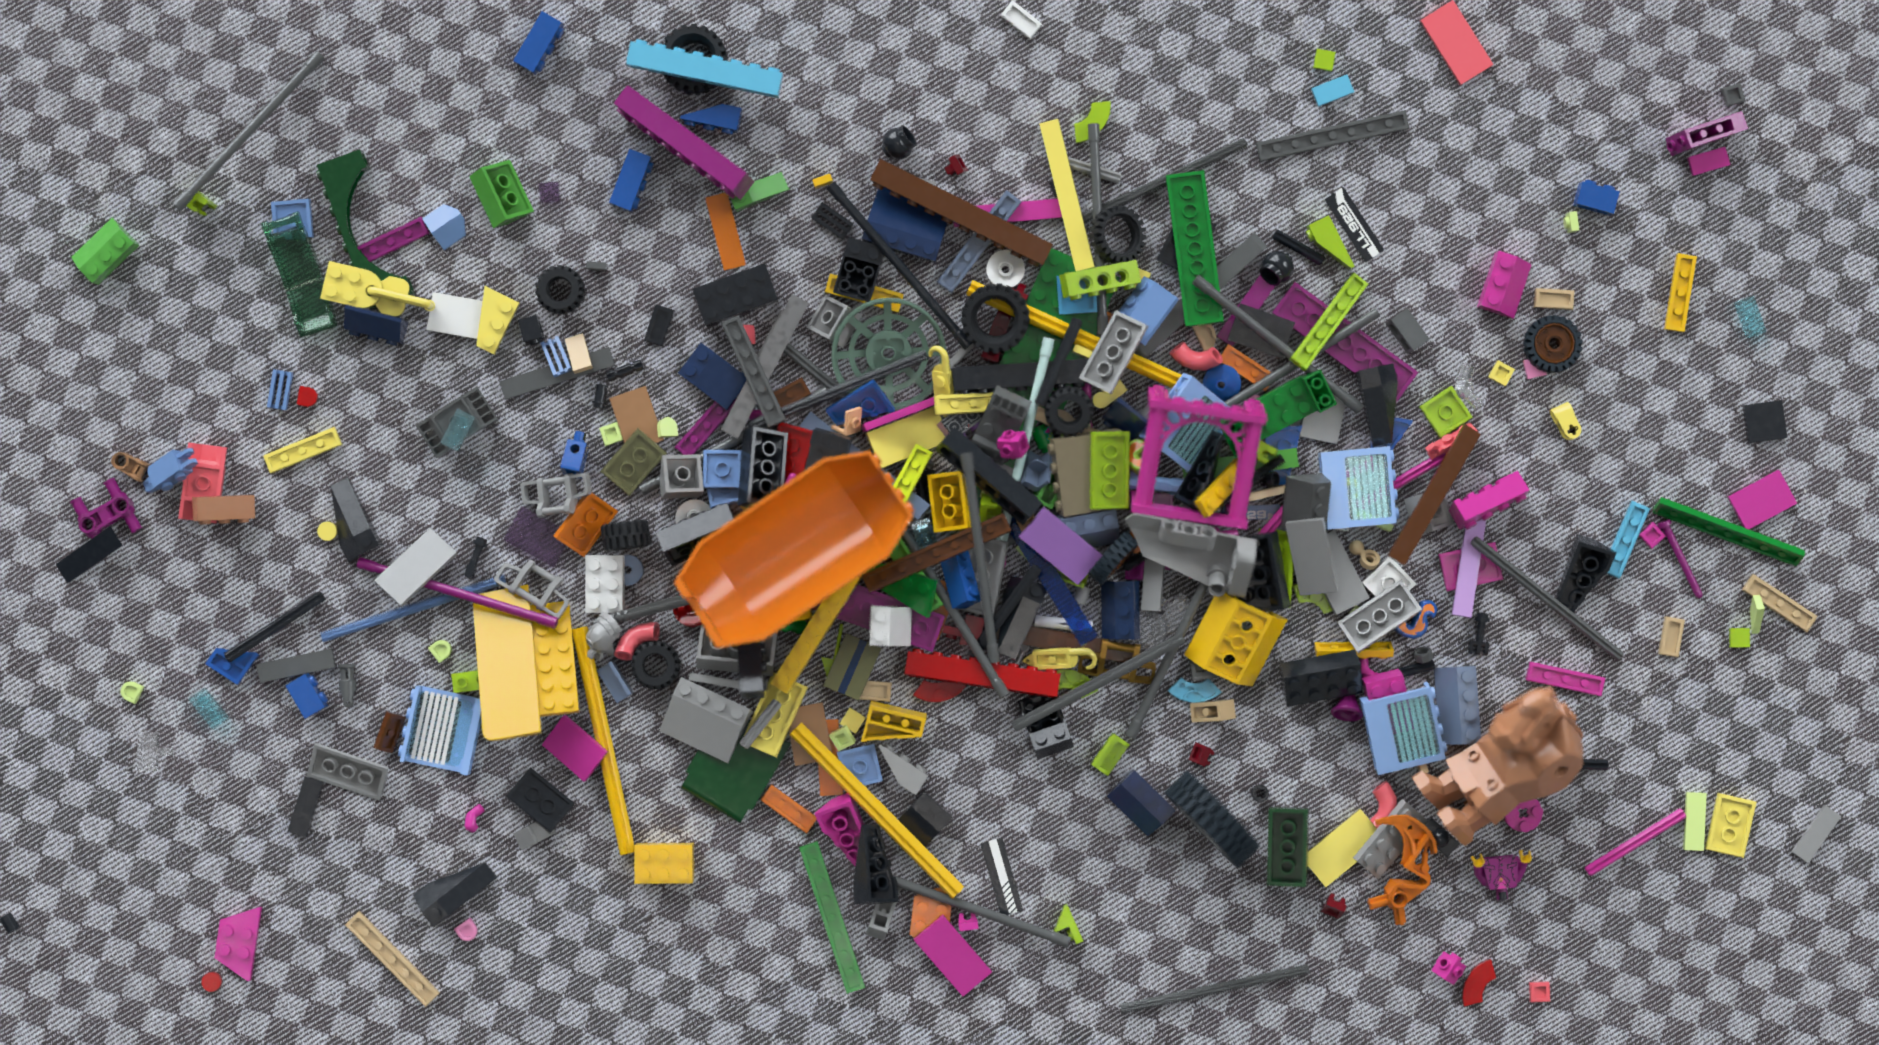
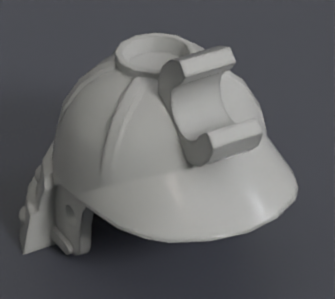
[586,612,622,661]

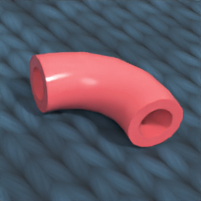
[1169,342,1223,371]
[614,622,660,661]
[1370,780,1397,828]

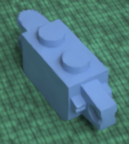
[143,448,198,493]

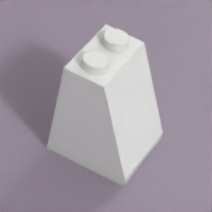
[869,606,912,646]

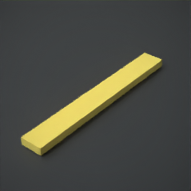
[1040,119,1095,271]

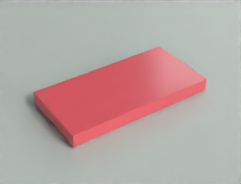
[1420,0,1494,86]

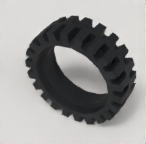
[1089,206,1146,264]

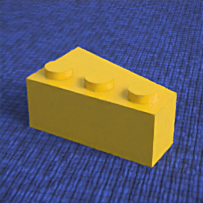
[861,700,927,742]

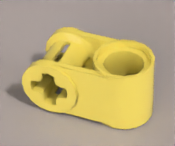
[1550,402,1582,440]

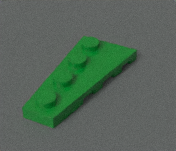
[866,562,938,618]

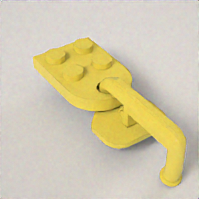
[320,261,435,317]

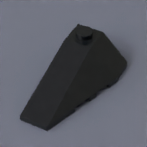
[1356,364,1398,447]
[1174,430,1224,510]
[331,477,383,563]
[853,825,899,905]
[413,862,497,928]

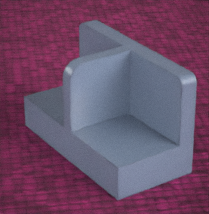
[1021,450,1052,492]

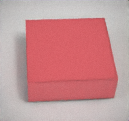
[1529,981,1550,1002]

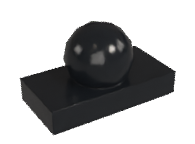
[1425,817,1460,858]

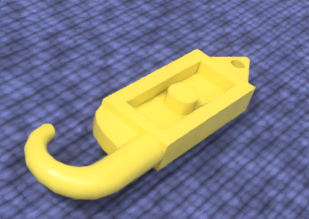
[928,346,954,418]
[1022,647,1097,670]

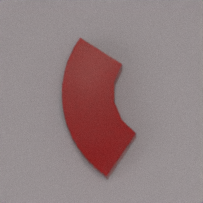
[913,680,966,702]
[1462,959,1496,1007]

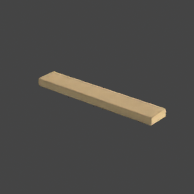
[345,911,440,1007]

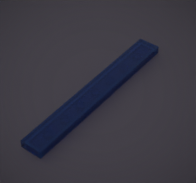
[1010,517,1098,647]

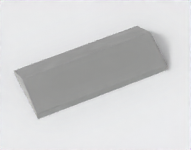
[1079,310,1148,394]
[1337,580,1423,653]
[307,743,388,800]

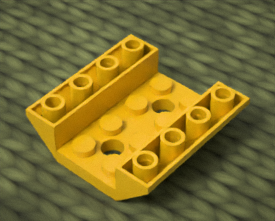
[1184,592,1287,687]

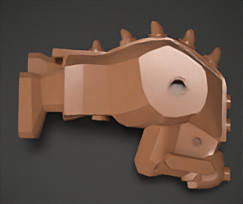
[1412,686,1583,846]

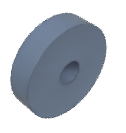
[625,554,644,585]

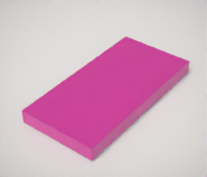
[914,915,992,996]

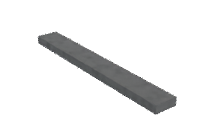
[721,294,809,439]

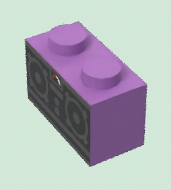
[937,413,983,437]

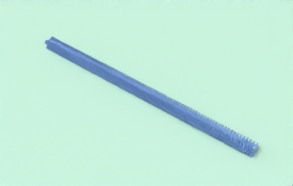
[321,575,506,642]

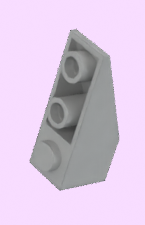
[879,743,929,795]

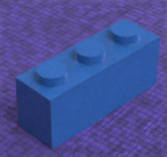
[513,11,564,75]
[609,149,654,213]
[941,550,981,609]

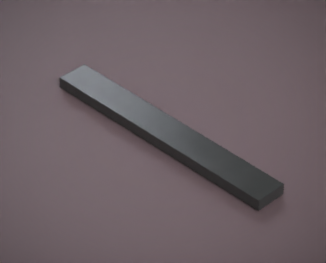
[1255,110,1410,162]

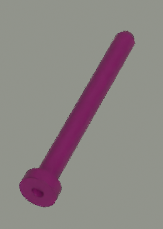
[1657,519,1703,598]

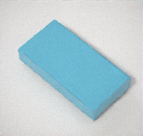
[1311,75,1354,107]

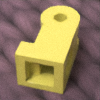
[1093,380,1128,408]

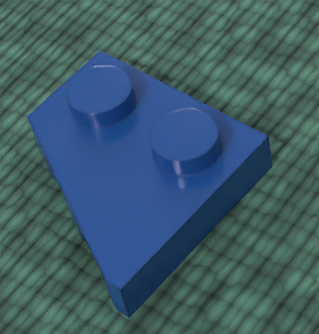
[205,648,259,685]

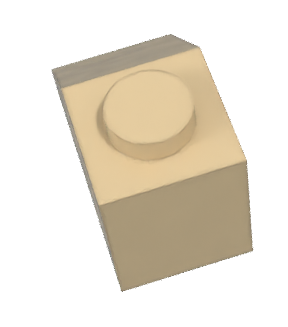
[1190,699,1236,722]

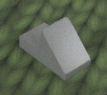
[513,822,556,850]

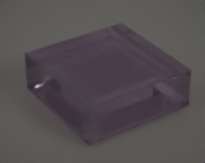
[539,182,560,203]

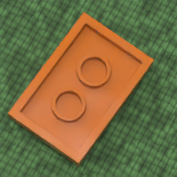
[553,493,618,557]

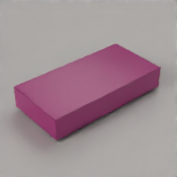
[1687,147,1730,176]

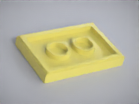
[1705,793,1757,858]

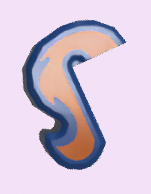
[1394,600,1437,639]

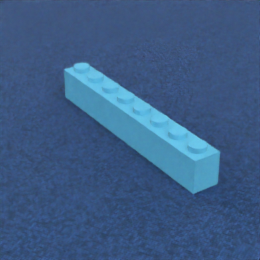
[626,39,783,99]

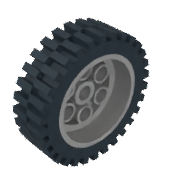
[1164,770,1261,868]

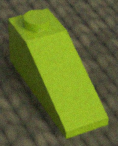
[1306,215,1355,270]

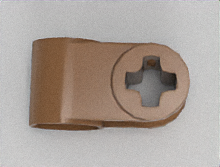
[111,452,150,483]

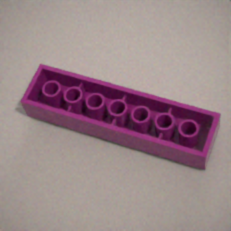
[614,85,754,200]

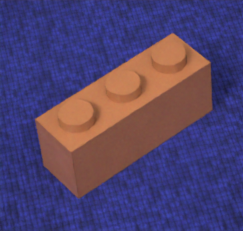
[192,495,255,524]

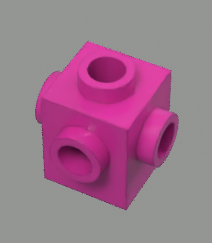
[997,430,1030,459]
[1431,951,1466,985]

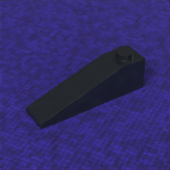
[1553,534,1616,613]
[998,576,1048,661]

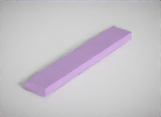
[1451,519,1486,618]

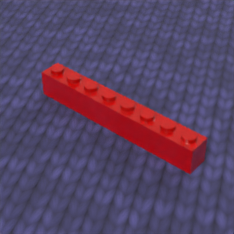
[904,649,1060,698]

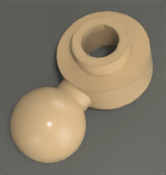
[1349,540,1380,570]

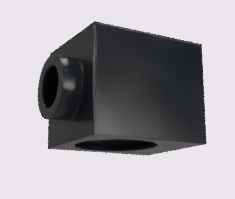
[518,315,545,346]

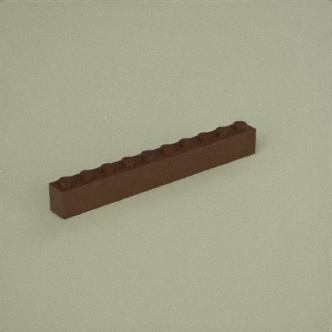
[870,159,1053,267]

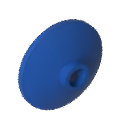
[1203,364,1241,402]

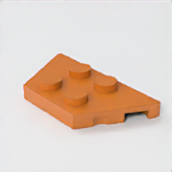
[909,887,952,938]

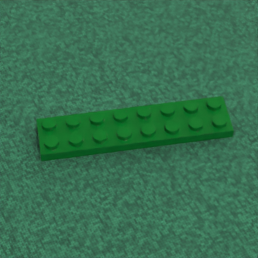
[1166,170,1224,327]

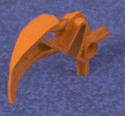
[1367,814,1438,925]

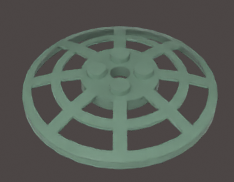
[831,298,946,411]

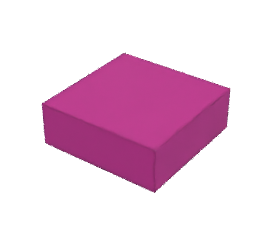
[1639,522,1666,549]

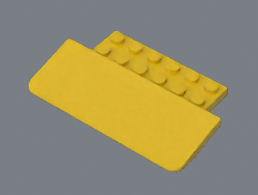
[473,584,579,741]

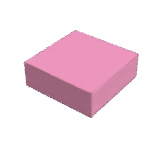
[1523,360,1547,379]

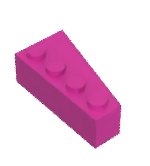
[1449,471,1530,530]

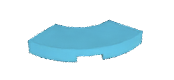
[1167,678,1221,703]

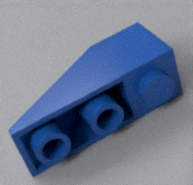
[680,104,742,135]

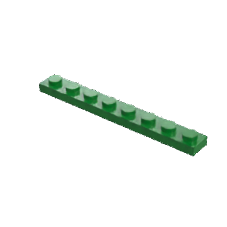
[1652,497,1805,566]
[799,841,865,994]

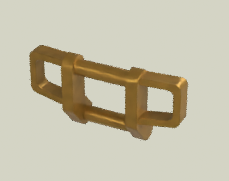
[1078,638,1156,684]

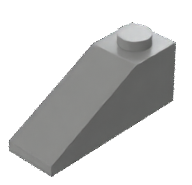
[866,887,901,940]

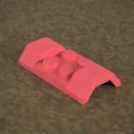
[178,442,227,524]

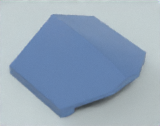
[423,204,466,250]

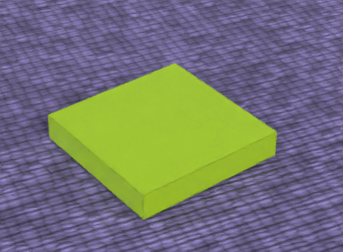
[1419,385,1473,439]

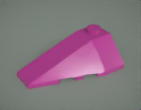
[815,793,864,867]

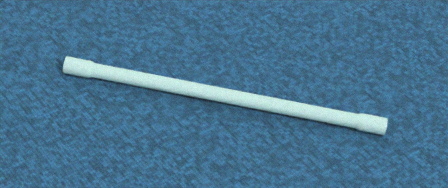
[996,337,1055,542]

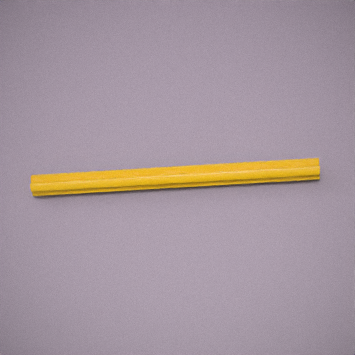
[966,280,1181,388]
[572,626,634,855]
[789,722,964,899]

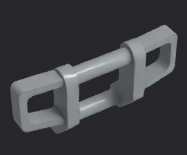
[520,473,592,518]
[494,559,569,619]

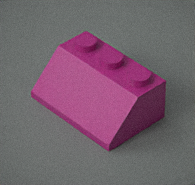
[1477,251,1532,319]

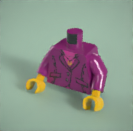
[1471,850,1532,900]

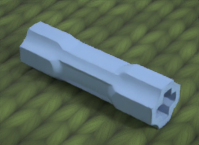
[1129,471,1184,495]

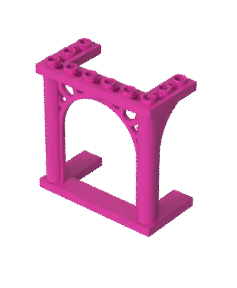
[1130,385,1267,529]

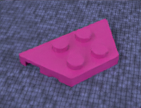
[214,907,262,981]

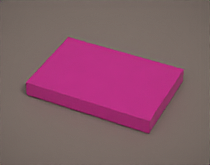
[1727,470,1797,529]
[1438,542,1503,592]
[542,715,608,782]

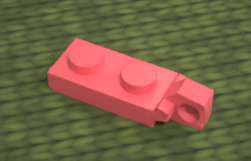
[1425,422,1478,459]

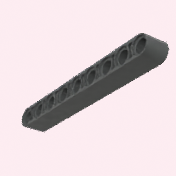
[1134,232,1267,358]

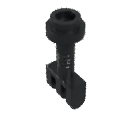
[464,537,488,579]
[1468,612,1490,656]

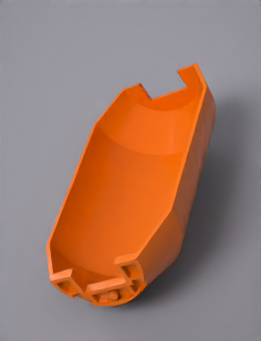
[674,451,915,648]

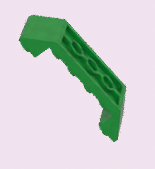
[1220,370,1337,458]

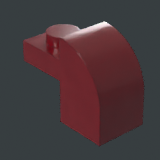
[942,614,984,645]

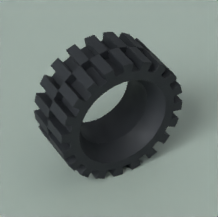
[662,24,728,95]
[961,283,1030,353]

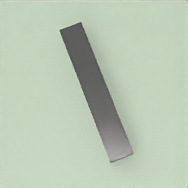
[721,315,786,428]
[499,347,615,400]

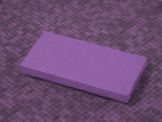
[1019,507,1103,585]

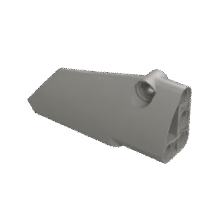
[1125,513,1256,598]

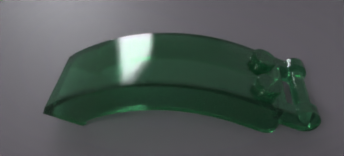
[261,211,337,338]

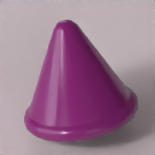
[1331,695,1363,722]

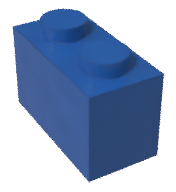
[1573,180,1620,216]
[285,673,328,719]

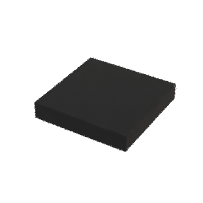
[1742,400,1787,443]

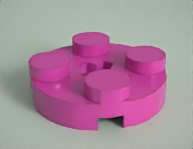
[1504,799,1543,832]

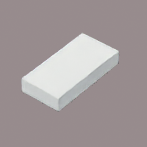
[1000,0,1042,40]

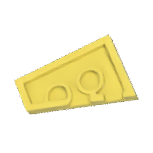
[476,286,520,355]

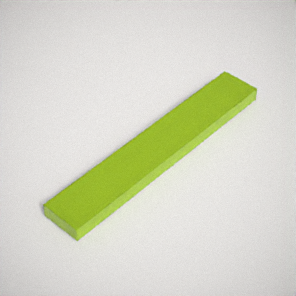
[1289,272,1368,371]

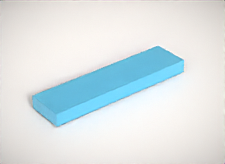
[1607,501,1650,579]

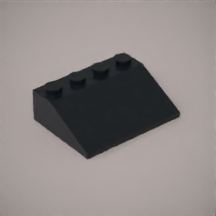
[1236,531,1291,612]

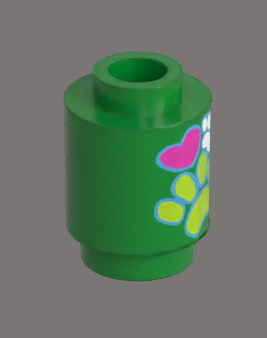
[1032,424,1054,454]

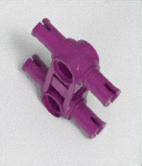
[70,478,143,539]

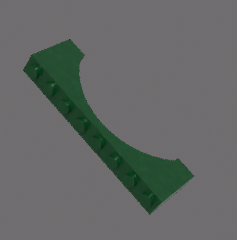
[316,149,415,311]

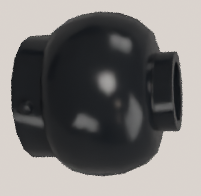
[882,125,917,160]
[1259,251,1294,286]

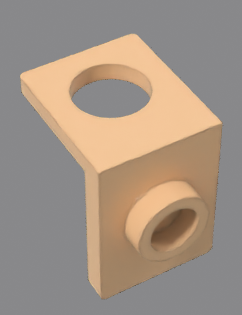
[831,407,862,436]

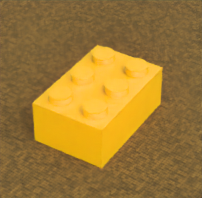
[927,471,971,533]
[634,843,694,884]

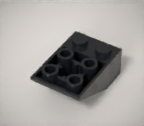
[833,237,884,302]
[1018,695,1074,759]

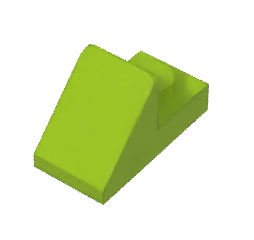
[1054,904,1083,944]

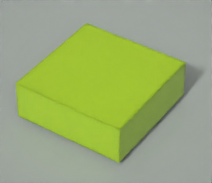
[1313,49,1336,72]
[1729,628,1750,647]

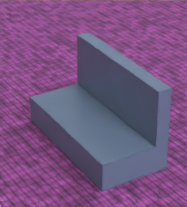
[597,660,634,703]

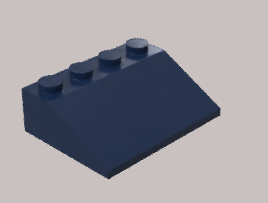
[862,188,948,263]

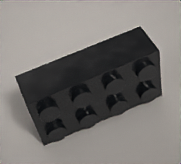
[692,263,779,327]
[1279,649,1363,707]

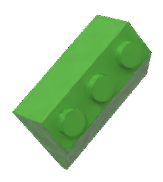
[469,160,534,228]
[71,218,140,285]

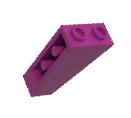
[1665,111,1748,157]

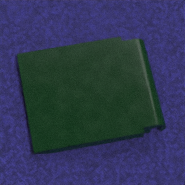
[680,719,791,823]

